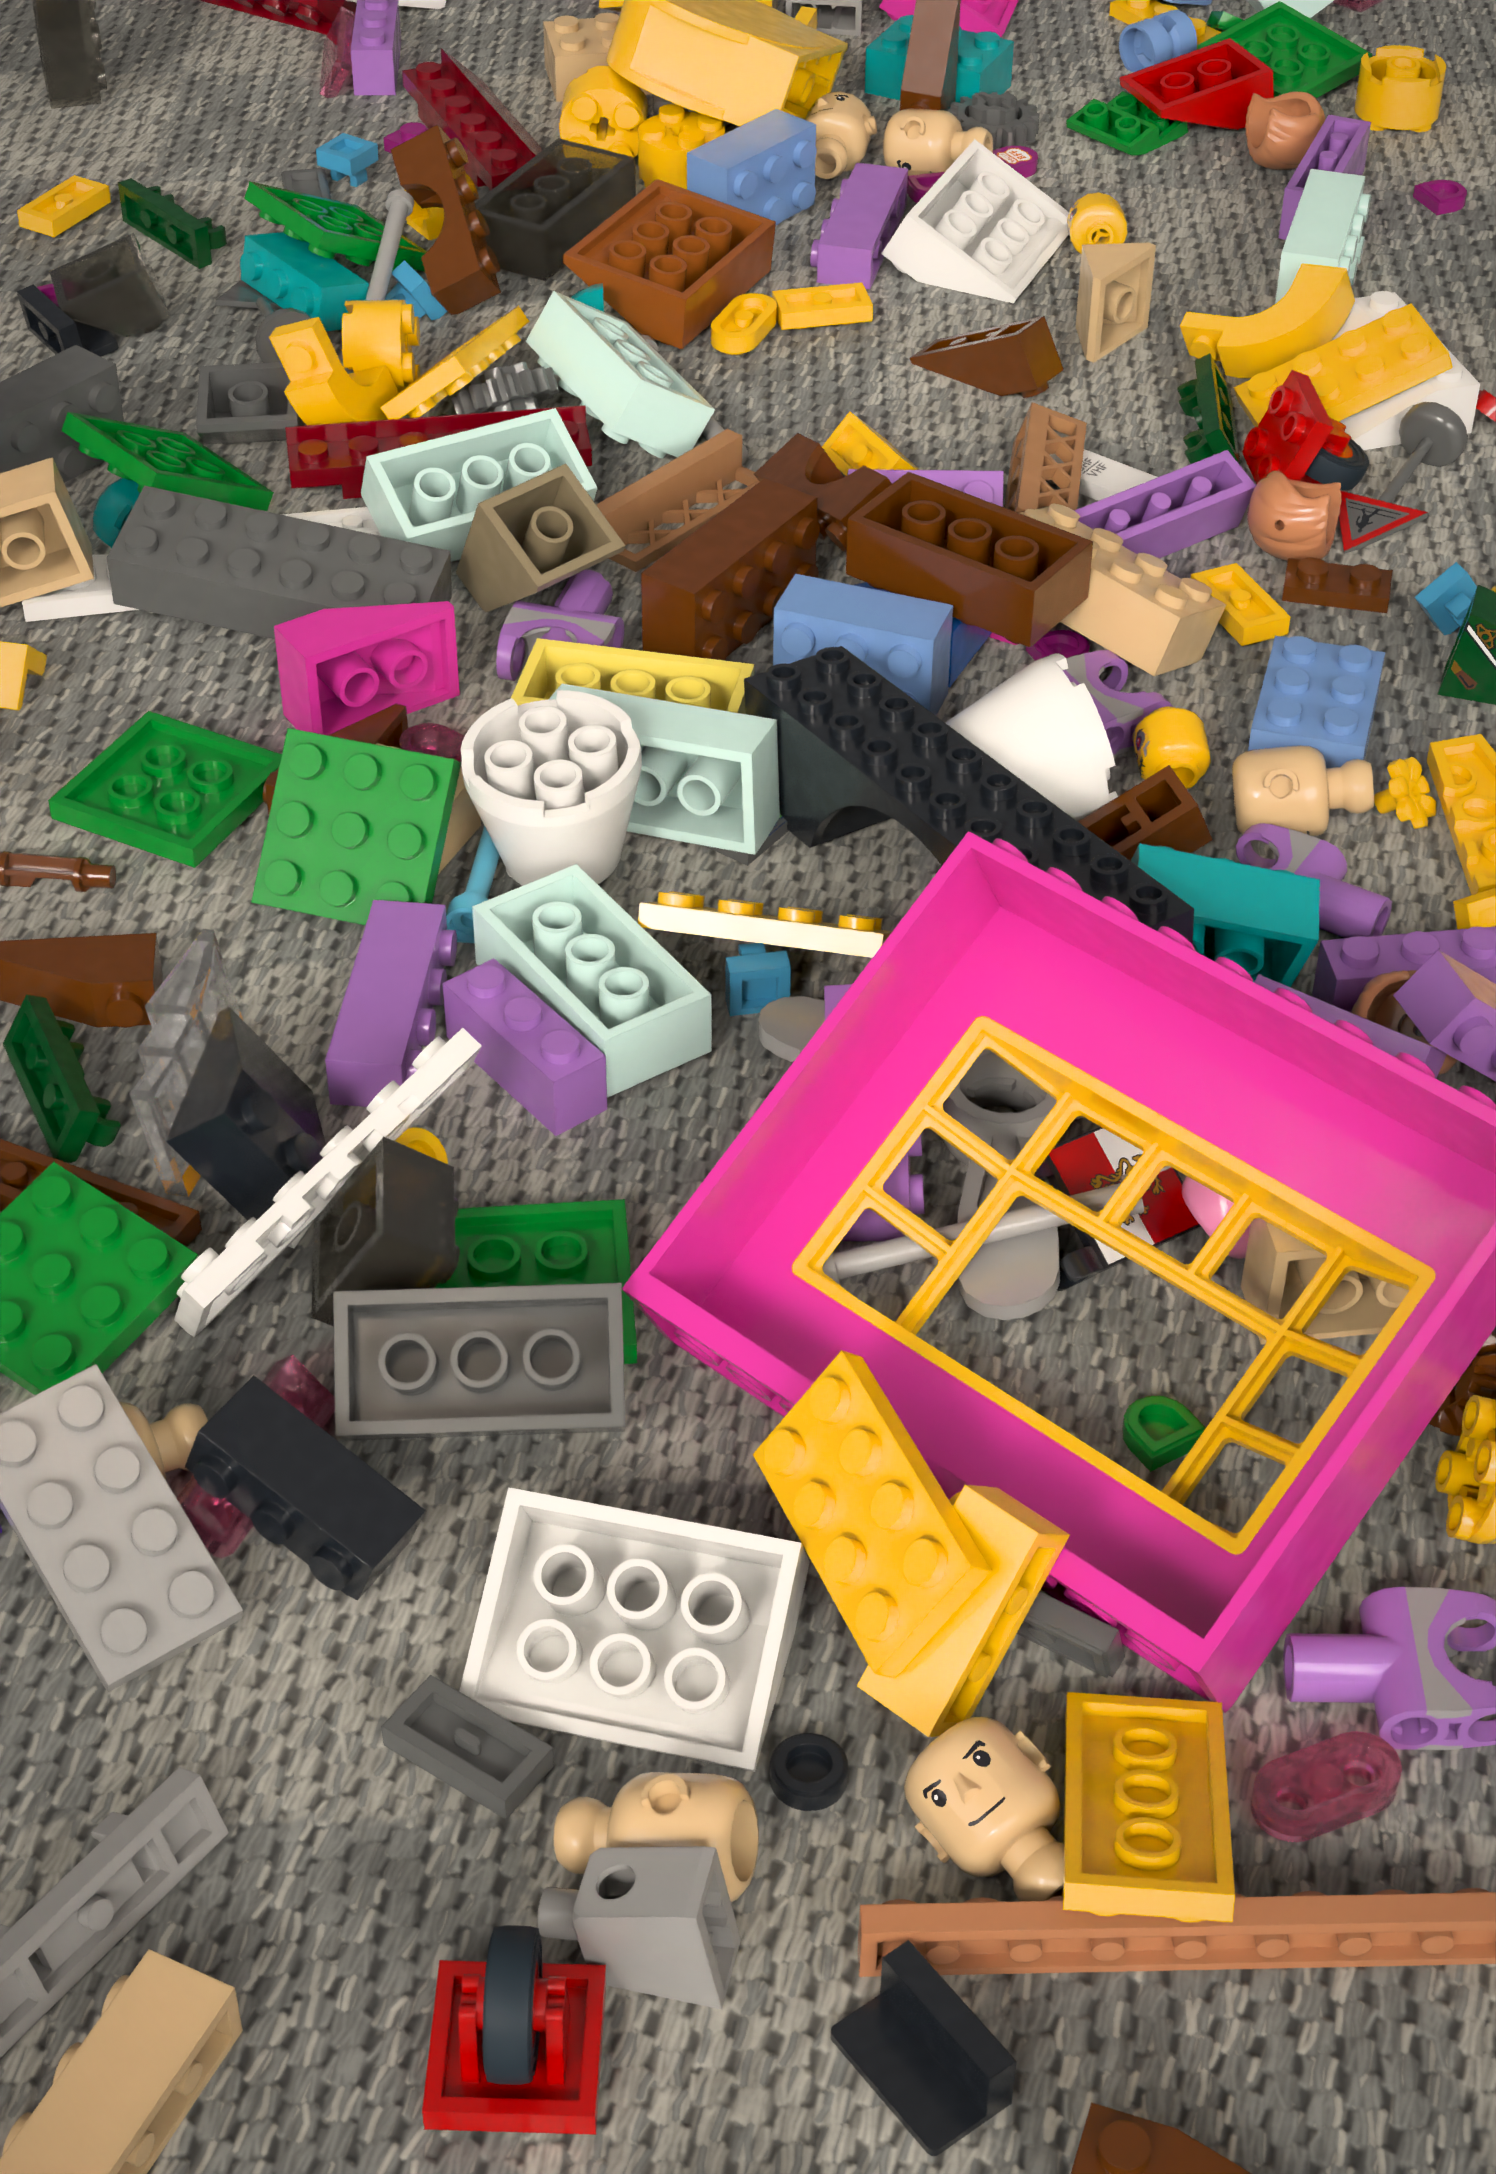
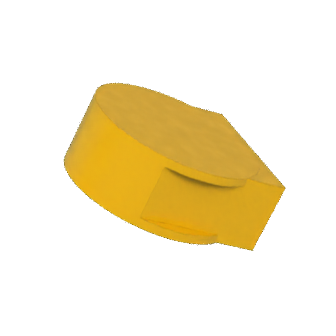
[606,0,848,127]

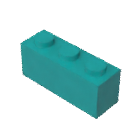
[240,232,369,331]

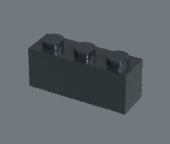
[185,1375,426,1601]

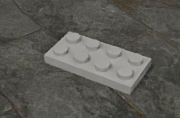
[0,1364,243,1692]

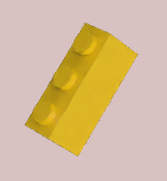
[857,1485,1070,1737]

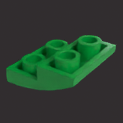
[1066,91,1188,155]

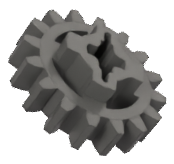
[948,92,1040,150]
[451,362,560,415]

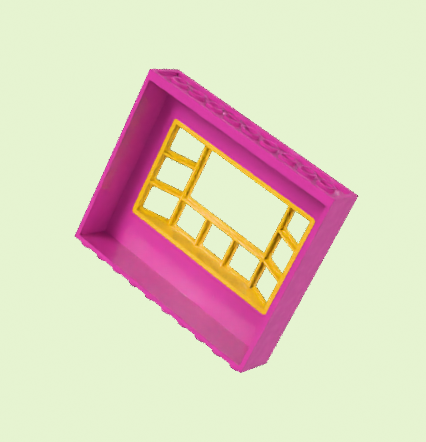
[622,831,1496,1713]

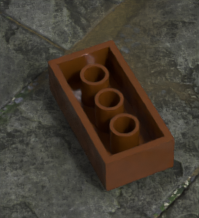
[846,471,1093,647]
[641,478,820,661]

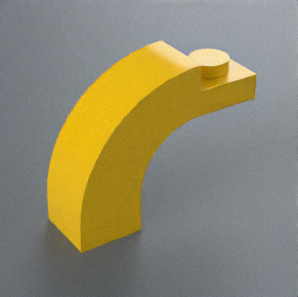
[1180,263,1355,378]
[269,317,399,425]

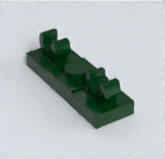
[118,178,227,269]
[1177,353,1241,466]
[3,994,121,1163]

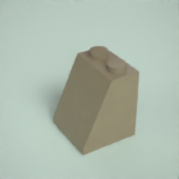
[456,463,626,612]

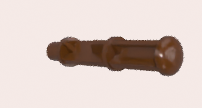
[0,851,116,892]

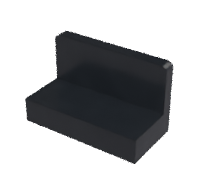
[17,285,119,357]
[830,1940,1017,2156]

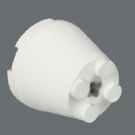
[945,653,1118,822]
[461,690,642,886]

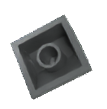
[196,362,305,444]

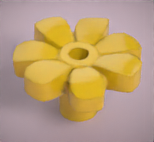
[1374,757,1437,829]

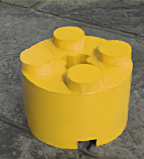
[1354,45,1446,132]
[559,66,648,169]
[638,104,725,189]
[342,300,421,392]

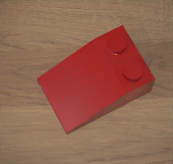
[1120,38,1274,130]

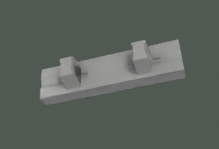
[0,1767,229,2058]

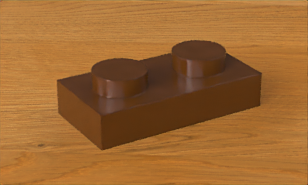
[1282,558,1393,613]

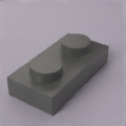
[381,1675,554,1820]

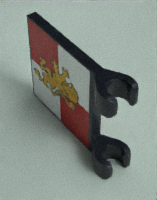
[1034,1127,1201,1291]

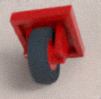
[1242,370,1369,490]
[422,1925,607,2135]

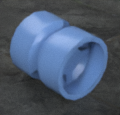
[1119,10,1197,72]

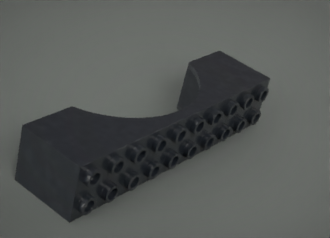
[744,646,1194,944]

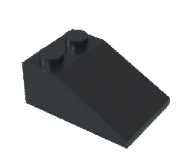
[166,1007,326,1221]

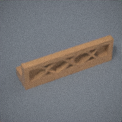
[1004,402,1087,513]
[596,429,759,572]

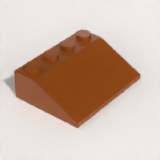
[563,179,776,349]

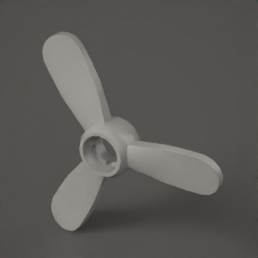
[758,996,1084,1320]

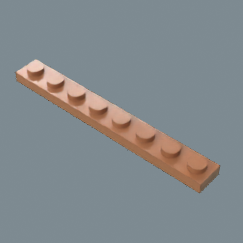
[858,1888,1496,1977]

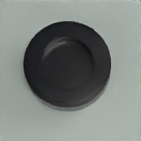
[770,1733,848,1811]

